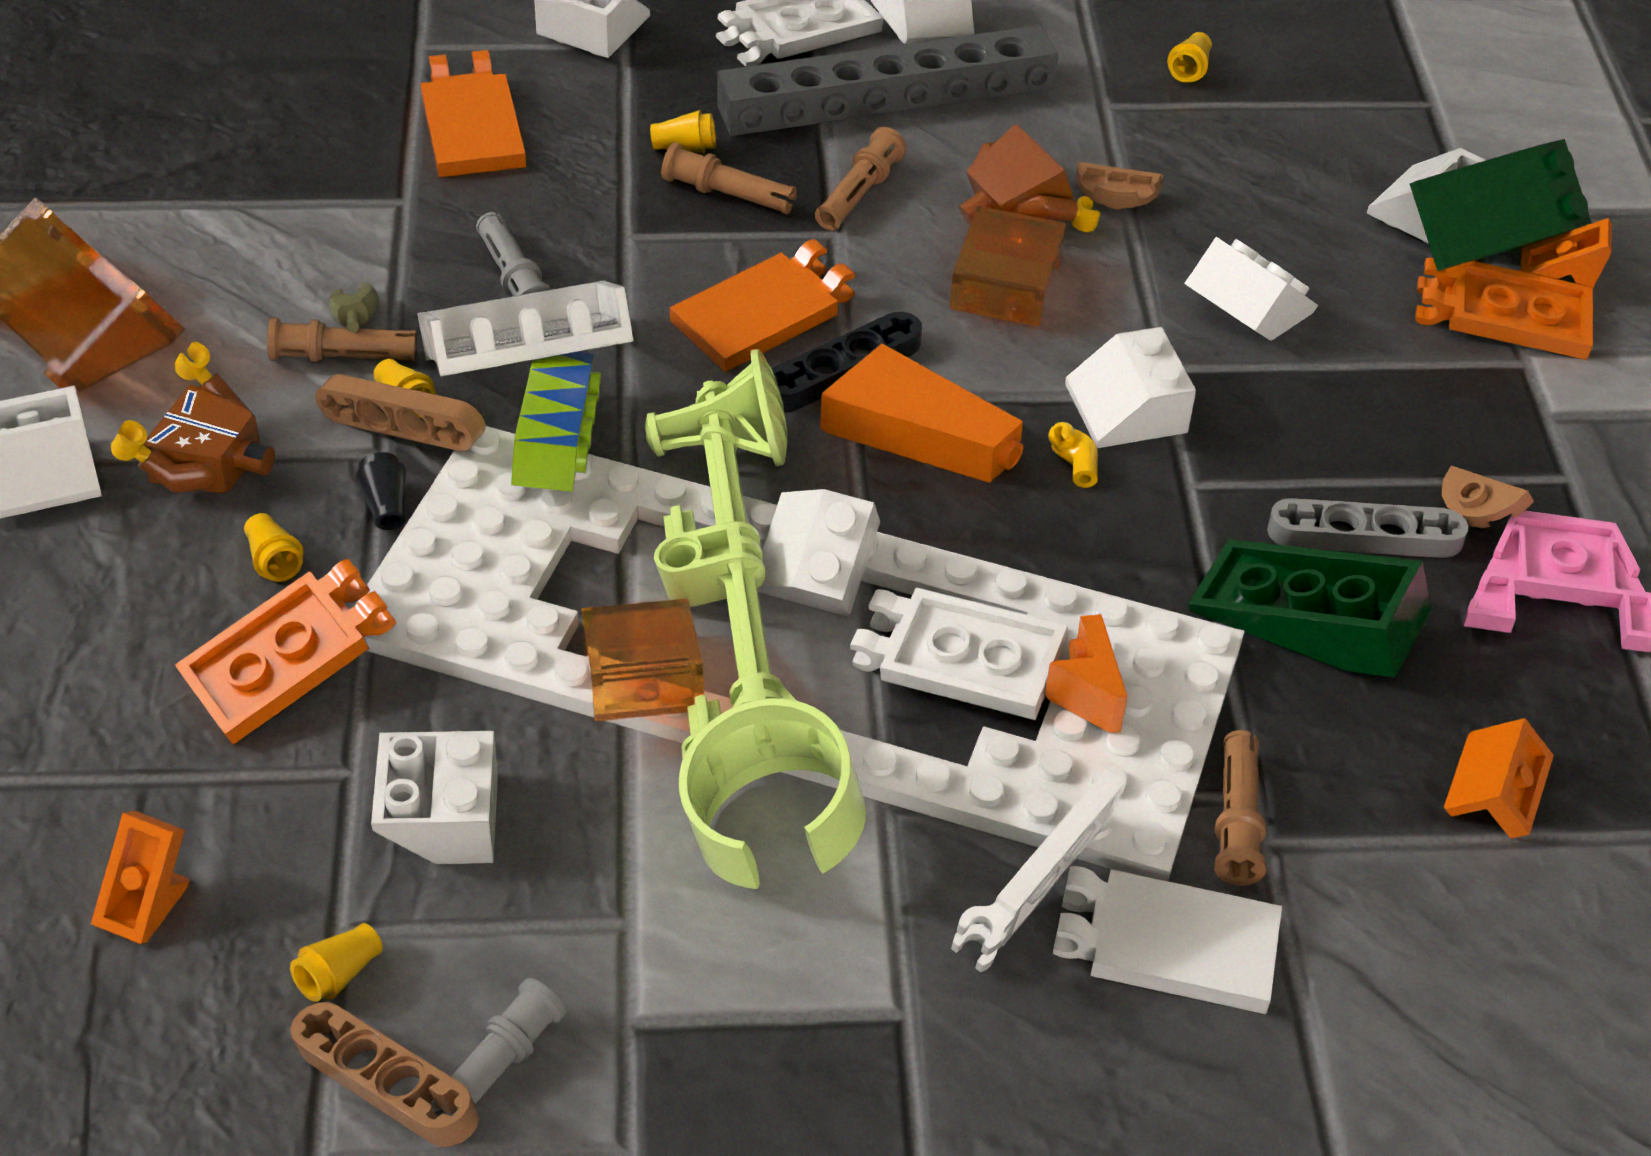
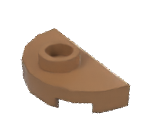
[1076,162,1164,209]
[1441,466,1534,528]

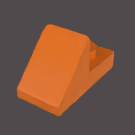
[1520,218,1612,287]
[1045,614,1128,733]
[90,811,190,944]

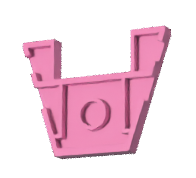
[1463,511,1651,652]

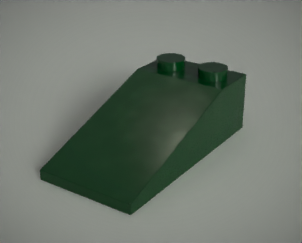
[1409,139,1592,271]
[1188,539,1431,678]

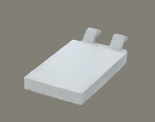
[716,0,884,67]
[850,588,1068,720]
[951,767,1126,972]
[1053,866,1282,1014]

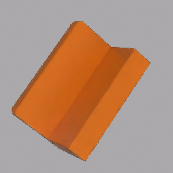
[1444,718,1554,839]

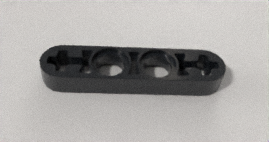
[772,312,922,412]

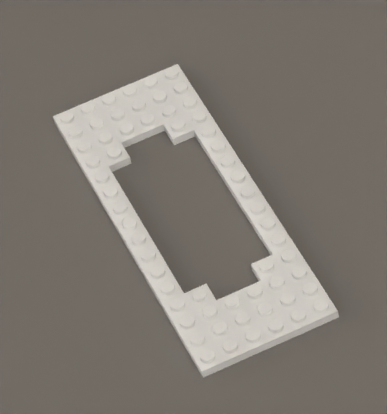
[353,426,1244,881]

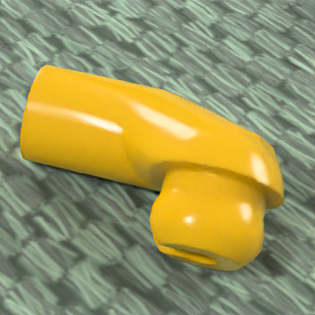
[1048,422,1098,488]

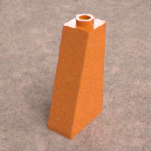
[820,344,1023,483]

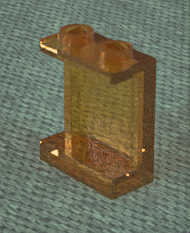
[950,206,1066,326]
[581,598,704,722]

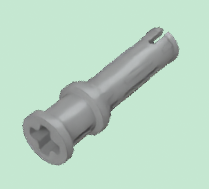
[476,212,552,297]
[428,978,566,1147]

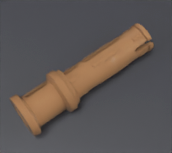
[815,127,907,231]
[661,142,797,215]
[267,317,417,363]
[1214,730,1266,886]

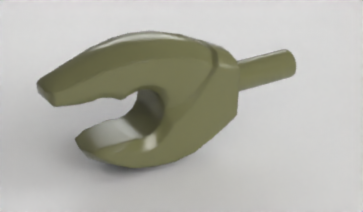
[329,282,379,333]

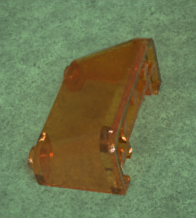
[0,197,186,392]

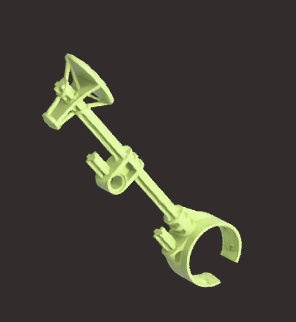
[645,349,866,889]

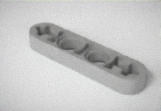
[1267,498,1468,558]

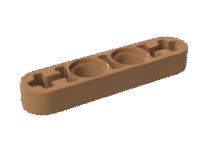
[315,374,486,451]
[290,1002,479,1147]

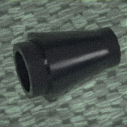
[355,452,406,530]

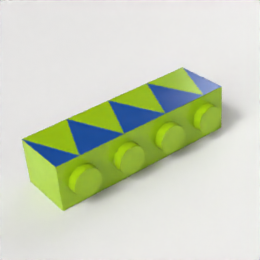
[511,352,601,492]

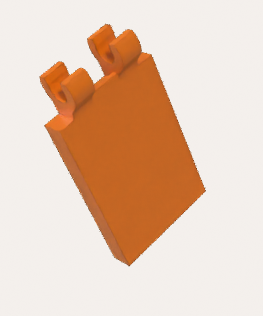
[420,50,526,177]
[669,239,855,373]
[1415,258,1593,360]
[175,558,397,745]

